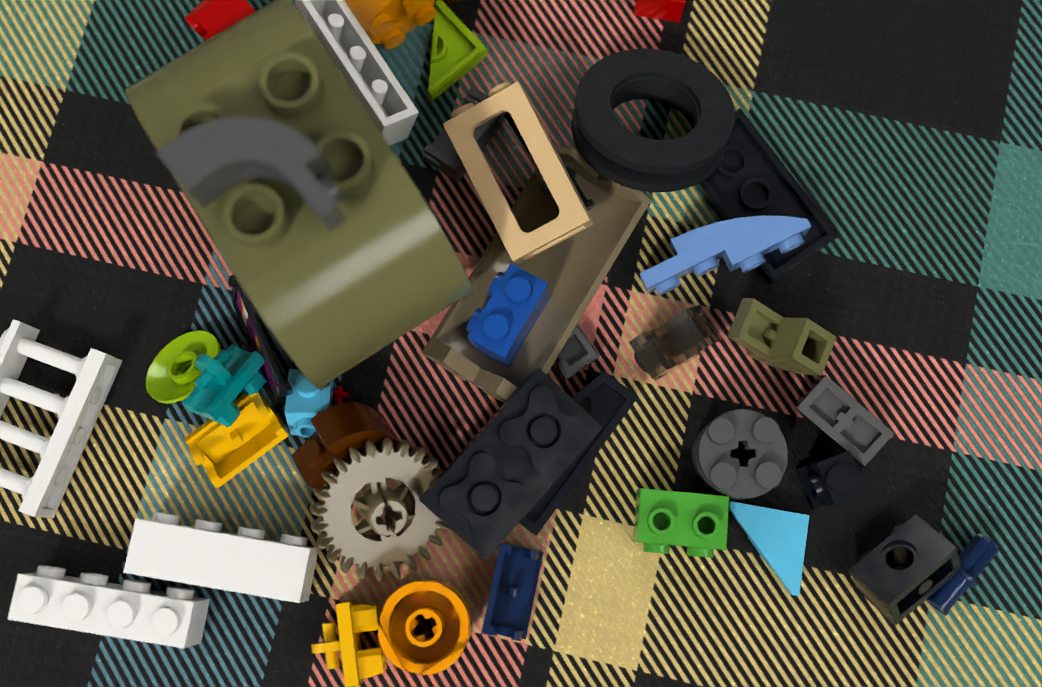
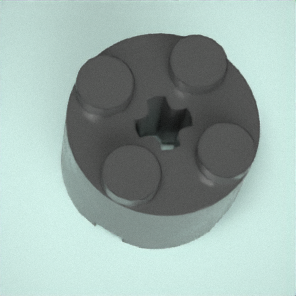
[691,409,788,500]

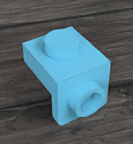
[284,369,334,438]

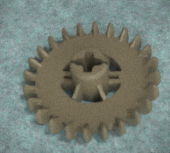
[309,437,451,581]

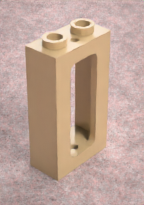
[443,81,594,264]

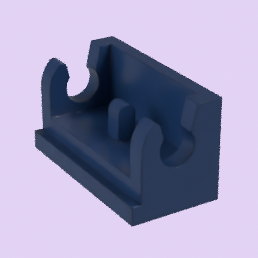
[481,543,543,641]

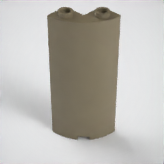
[422,145,651,404]

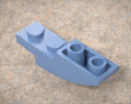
[640,215,811,295]

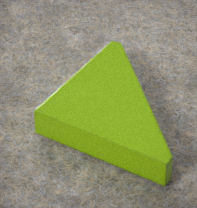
[427,0,488,101]

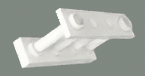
[0,319,122,518]

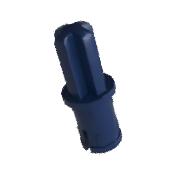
[926,534,999,616]

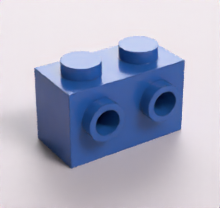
[466,263,551,367]

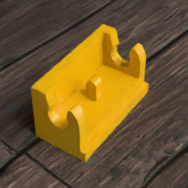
[184,391,289,488]

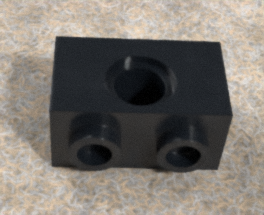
[849,514,962,626]

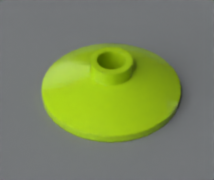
[146,330,221,404]

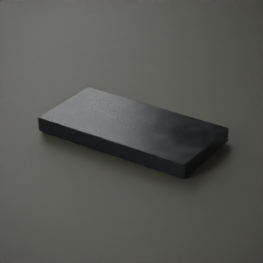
[695,108,839,285]

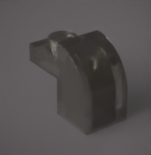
[629,305,723,381]

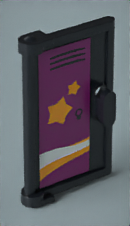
[228,274,293,410]

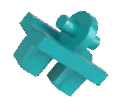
[182,344,267,427]

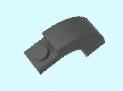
[156,116,347,232]

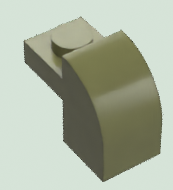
[727,298,836,376]

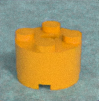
[344,0,437,50]
[378,579,472,675]

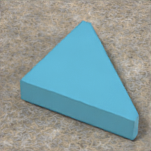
[728,501,810,596]

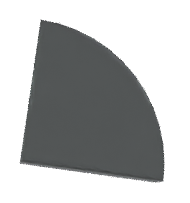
[558,324,600,381]

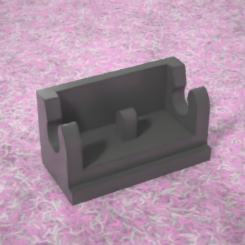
[422,87,505,183]
[796,375,895,466]

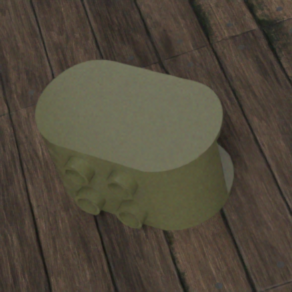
[125,0,473,390]

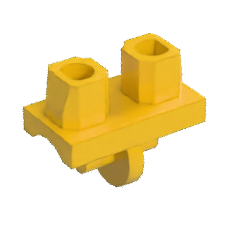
[311,600,387,687]

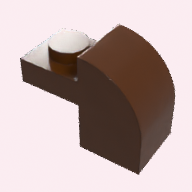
[291,402,400,489]

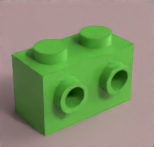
[633,488,729,558]

